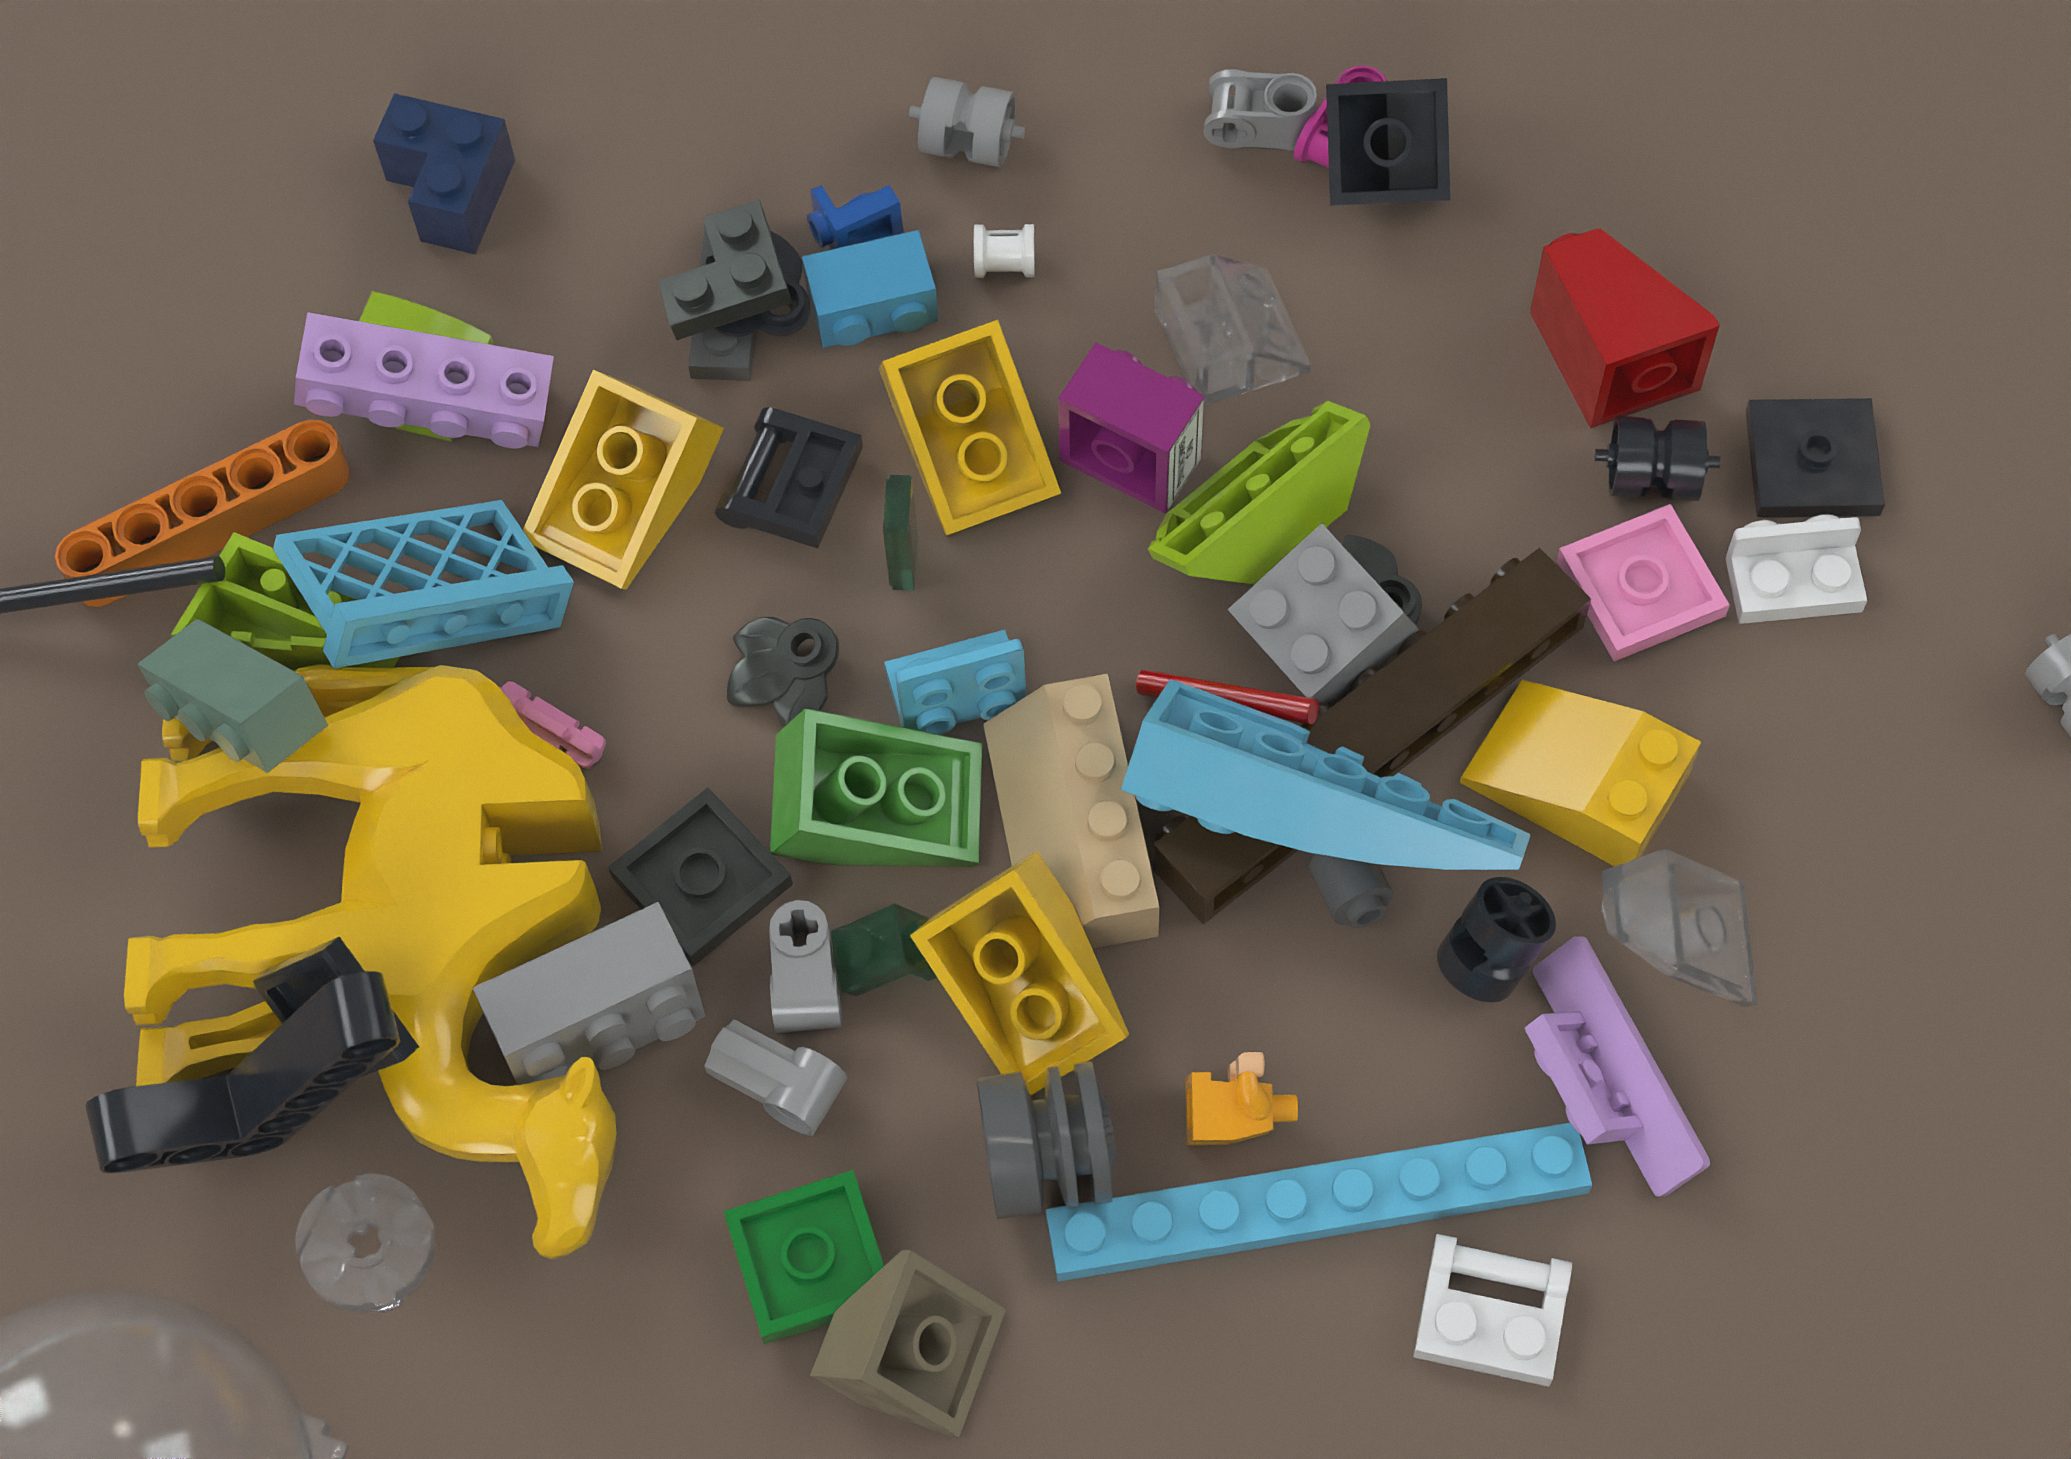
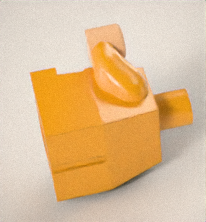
[1185,1052,1298,1146]

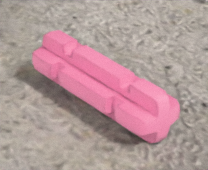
[499,681,606,769]

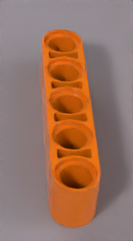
[55,419,350,607]

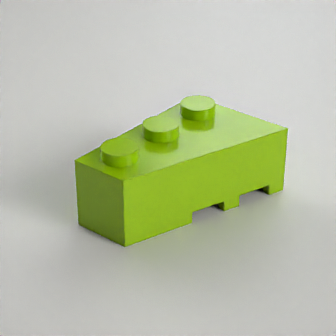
[171,532,399,671]

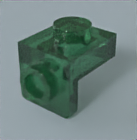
[831,903,937,997]

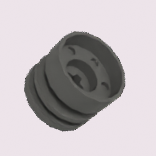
[977,1061,1117,1219]

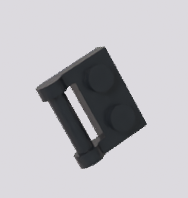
[715,407,863,548]

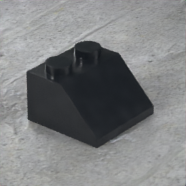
[1326,78,1450,206]

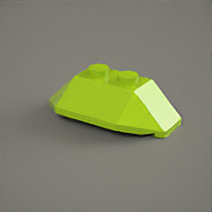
[1148,401,1371,585]

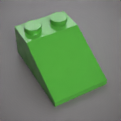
[770,708,982,867]

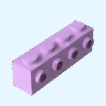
[294,312,554,448]

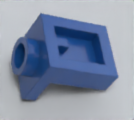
[807,185,904,250]

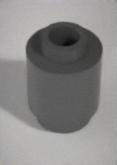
[1308,852,1393,928]

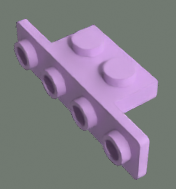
[1524,936,1710,1197]

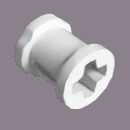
[974,224,1035,278]

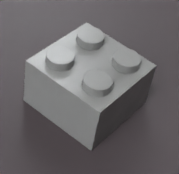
[1228,523,1419,706]

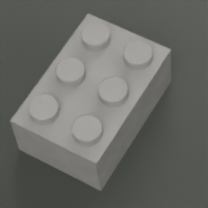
[473,902,706,1085]

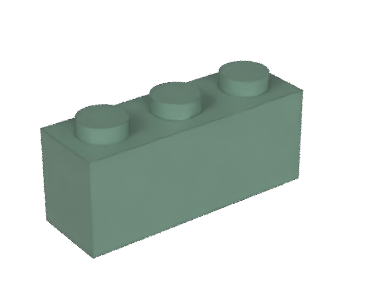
[137,619,328,773]

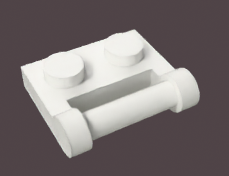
[1413,1234,1572,1387]

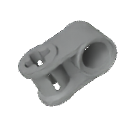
[1203,69,1317,151]
[769,900,842,1034]

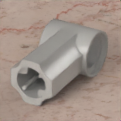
[704,1019,848,1136]

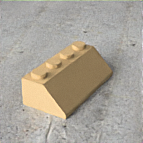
[983,673,1160,949]

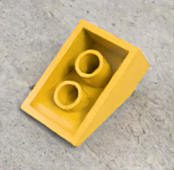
[879,320,1062,536]
[523,370,724,590]
[1460,679,1701,875]
[910,850,1129,1096]

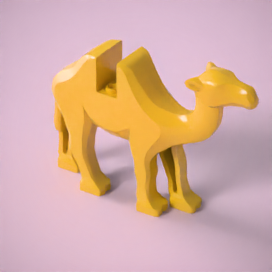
[124,664,616,1260]

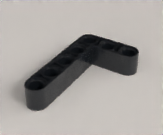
[85,971,400,1173]

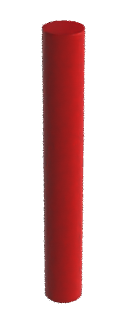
[1136,670,1319,724]

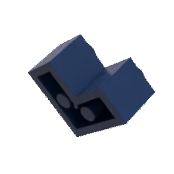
[373,93,515,254]

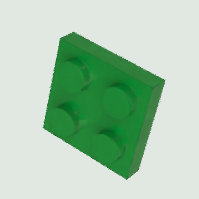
[723,1170,884,1345]

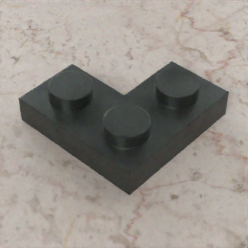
[658,199,792,341]

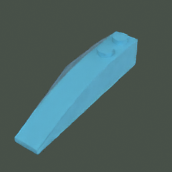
[1121,679,1531,870]

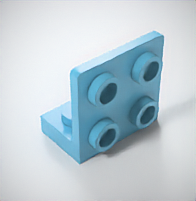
[884,630,1026,735]

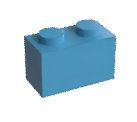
[802,230,939,348]

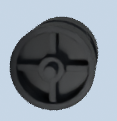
[1594,416,1720,501]
[1437,877,1556,1003]

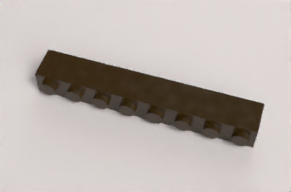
[1153,548,1591,925]

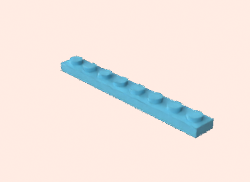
[1046,1123,1592,1282]

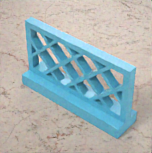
[273,500,574,668]

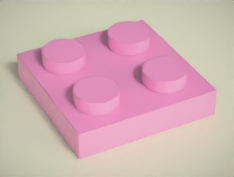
[1556,504,1730,662]

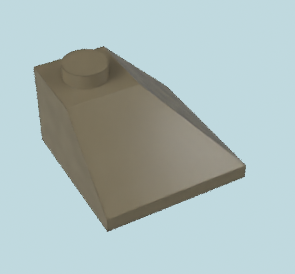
[810,1250,1006,1437]

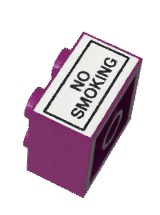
[1058,342,1205,514]

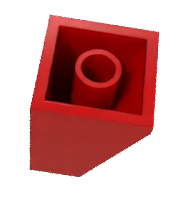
[1530,228,1720,428]

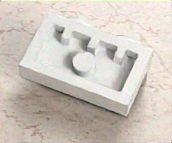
[1725,514,1867,624]

